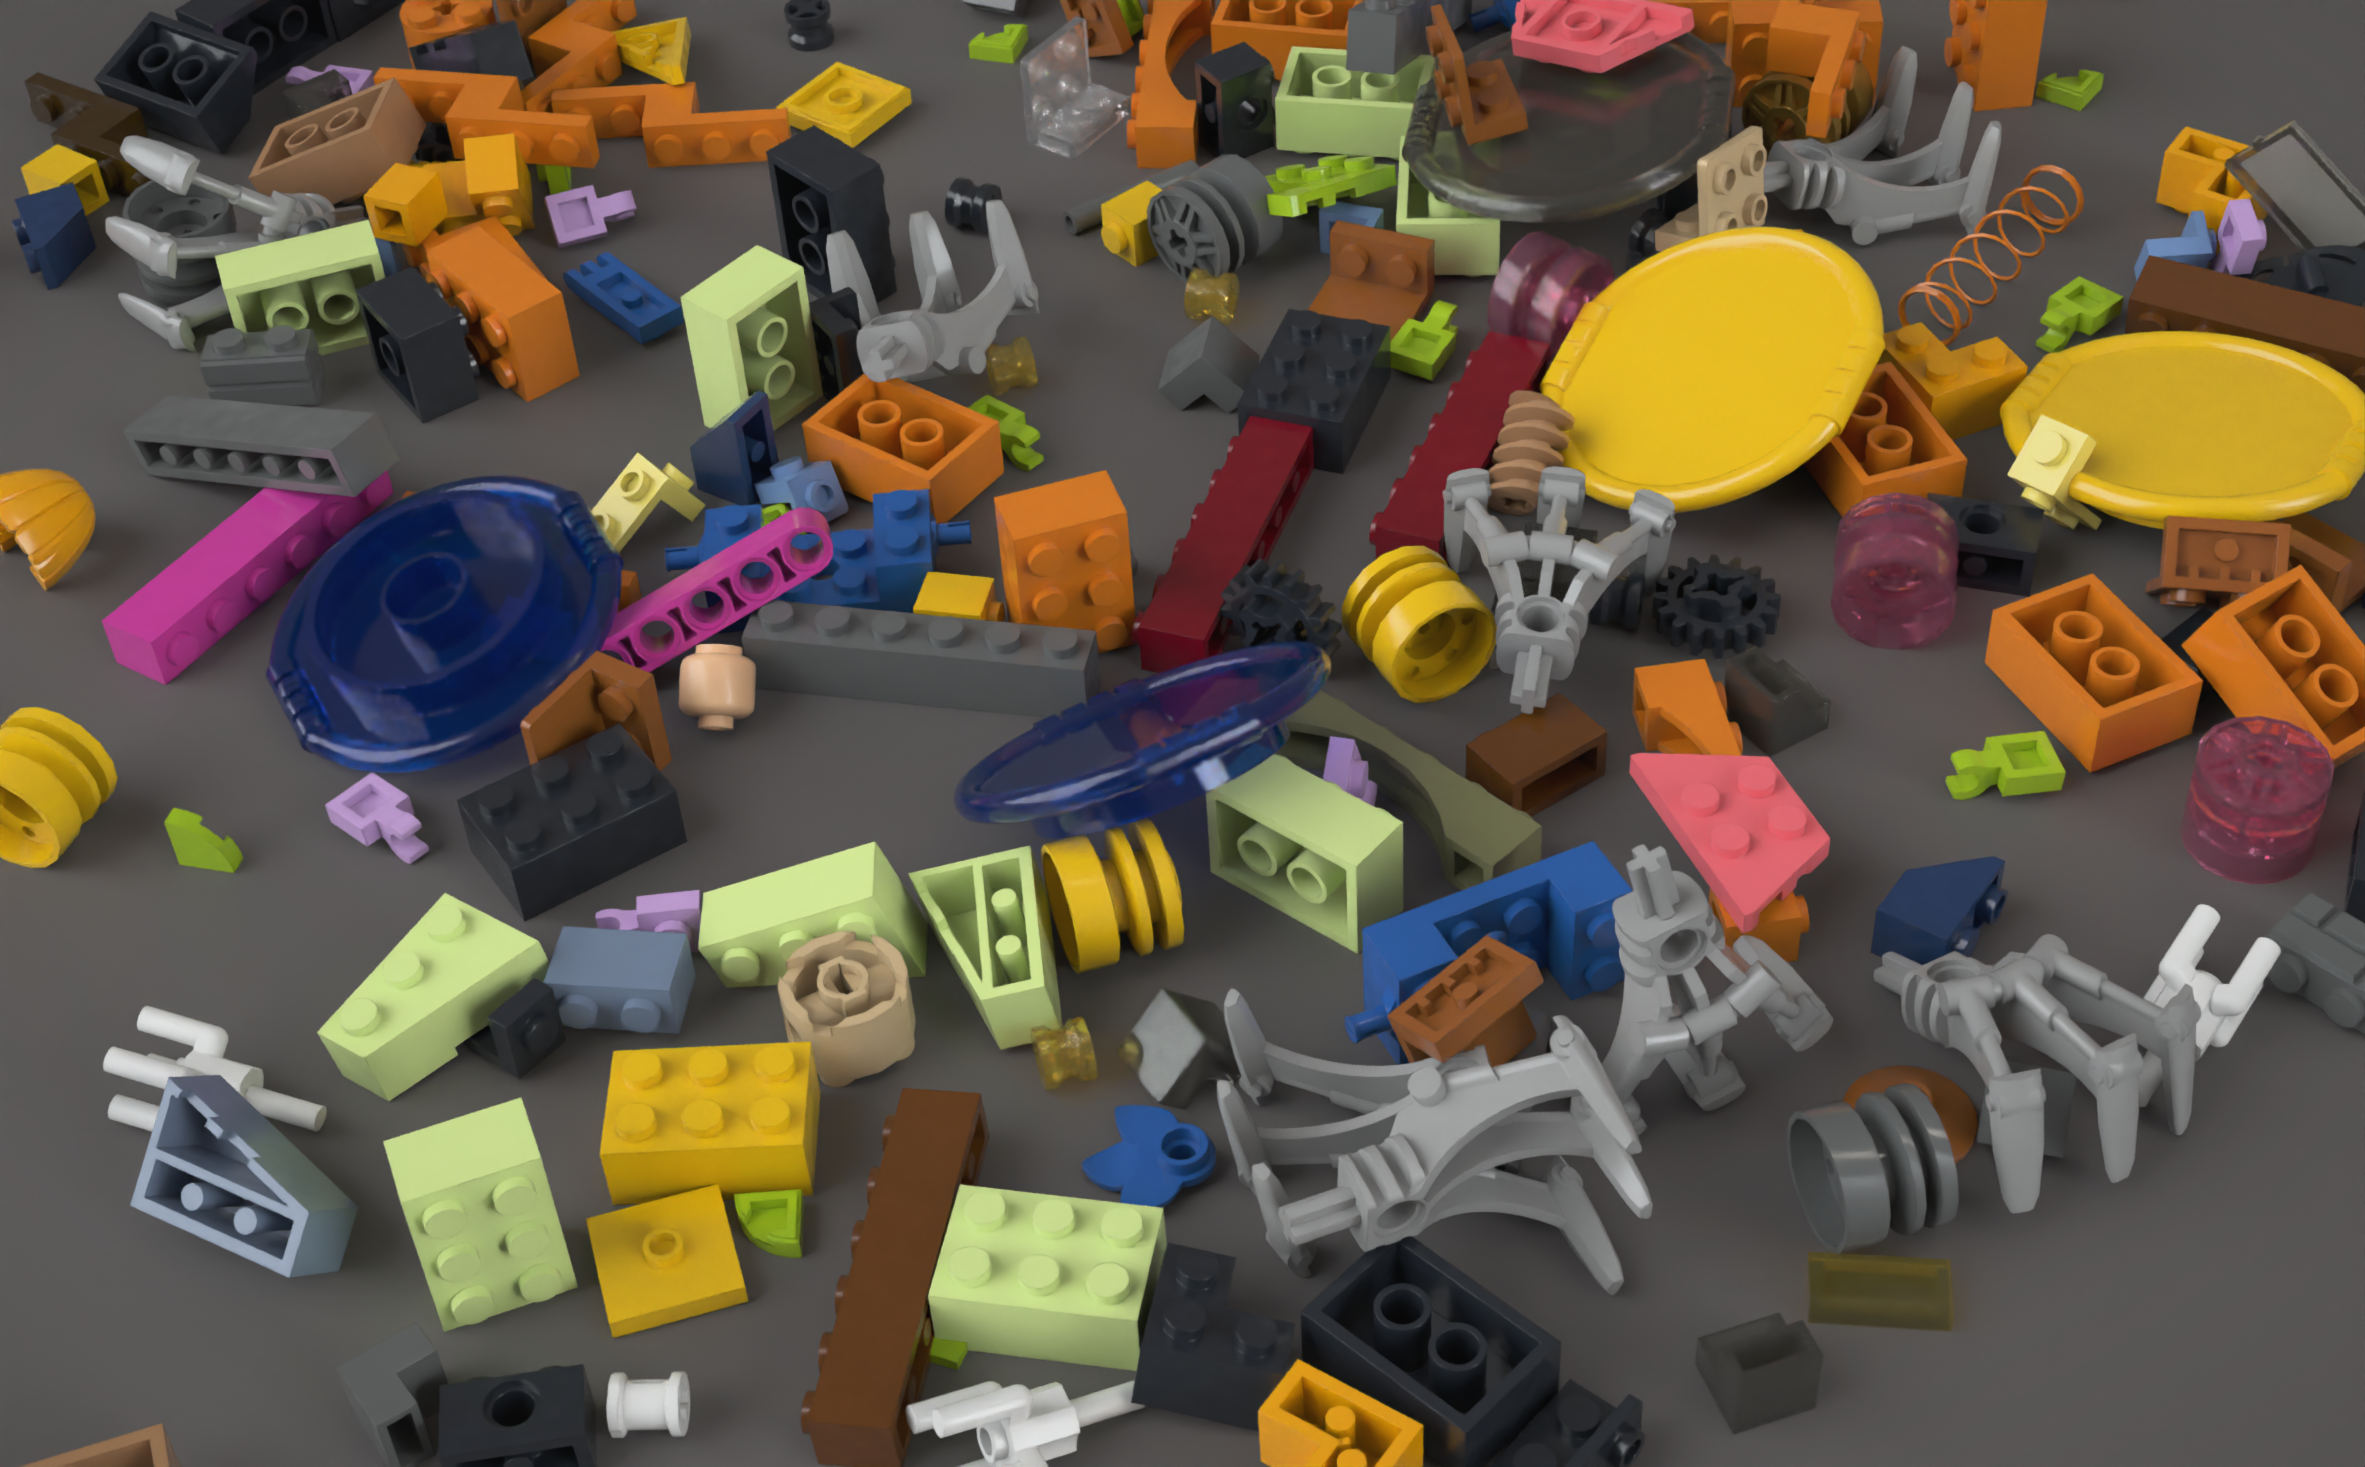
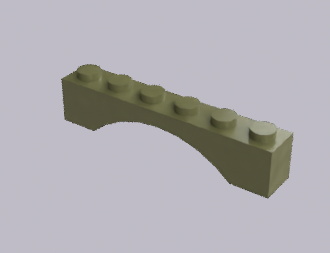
[1219,657,1542,890]

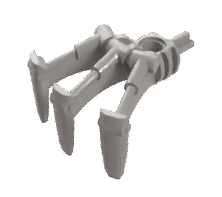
[1764,46,2002,245]
[106,135,369,352]
[826,200,1039,382]
[1443,466,1676,714]
[1549,844,1833,1135]
[1873,934,2201,1213]
[1217,988,1492,1277]
[1278,1015,1653,1295]

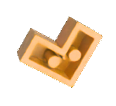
[2156,126,2275,256]
[423,133,535,236]
[1876,322,2028,440]
[1258,1359,1423,1467]

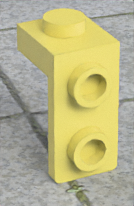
[2007,414,2102,530]
[572,452,705,567]

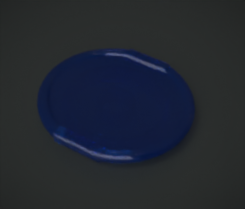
[266,475,624,773]
[953,641,1332,839]

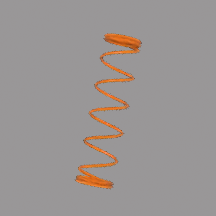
[1897,165,2084,346]

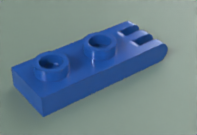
[563,251,684,344]

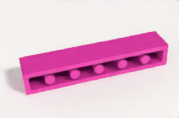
[102,470,394,685]

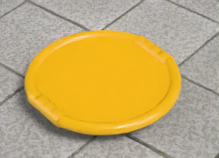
[1539,227,1885,513]
[2000,331,2365,529]

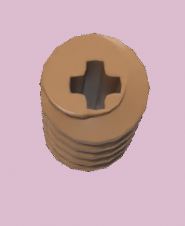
[1487,390,1575,516]

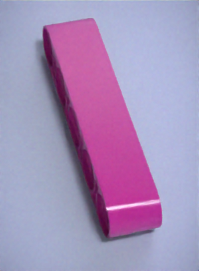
[581,507,833,672]

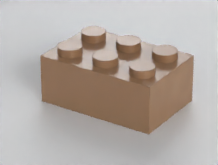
[248,77,427,204]

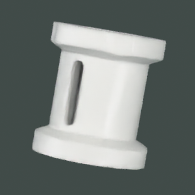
[606,1371,690,1438]

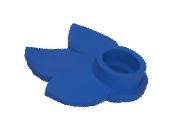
[1081,1105,1216,1208]

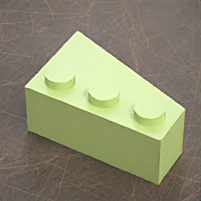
[698,841,928,988]
[908,845,1063,1050]
[317,893,550,1101]

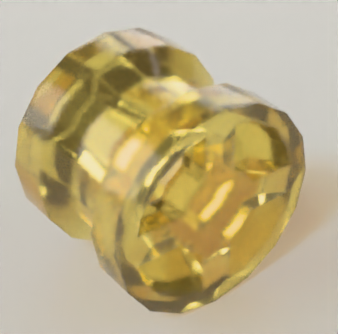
[1184,267,1239,325]
[984,335,1038,396]
[1030,1015,1098,1092]

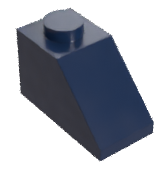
[690,390,779,506]

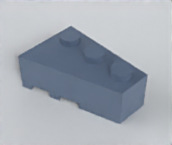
[130,1075,358,1278]

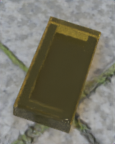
[1806,1251,1954,1332]

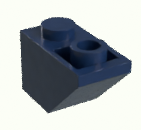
[11,183,96,290]
[1871,856,2008,965]

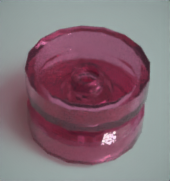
[1488,231,1615,362]

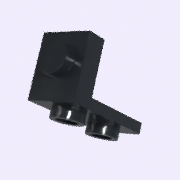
[462,977,566,1080]

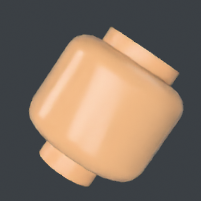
[678,644,756,731]

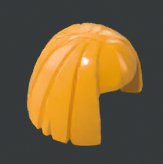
[0,469,96,591]

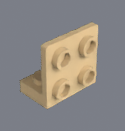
[1655,126,1768,251]

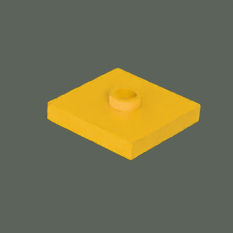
[776,62,912,148]
[586,1184,749,1338]

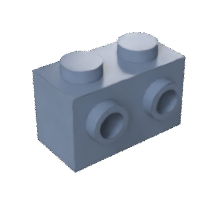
[543,926,696,1034]

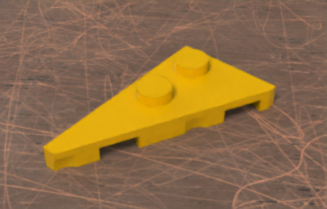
[612,17,691,85]

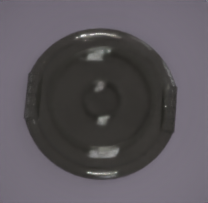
[1402,31,1736,223]

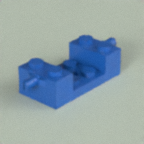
[665,489,972,633]
[1344,841,1633,1065]

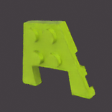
[1265,155,1397,217]

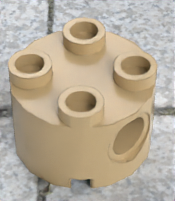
[777,931,916,1087]

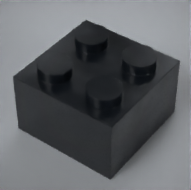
[355,267,480,424]

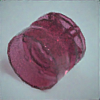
[1830,492,1959,650]
[2180,716,2334,885]

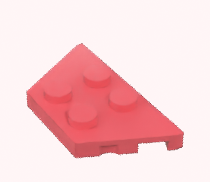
[1511,0,1694,73]
[1629,753,1830,933]

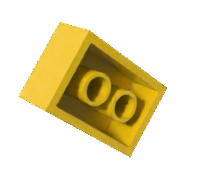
[600,1041,821,1205]

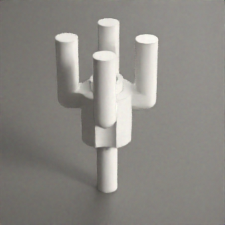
[2139,904,2281,1107]
[103,1006,326,1132]
[906,1380,1146,1467]

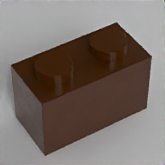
[1465,692,1607,817]

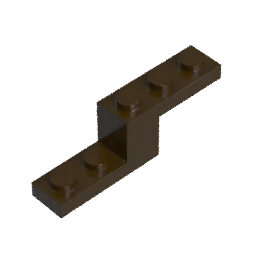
[24,72,151,197]

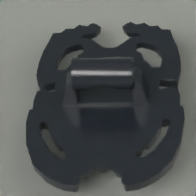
[2234,245,2365,307]

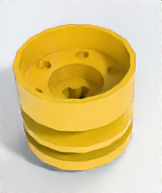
[1341,546,1497,703]
[0,707,118,868]
[1041,817,1184,974]

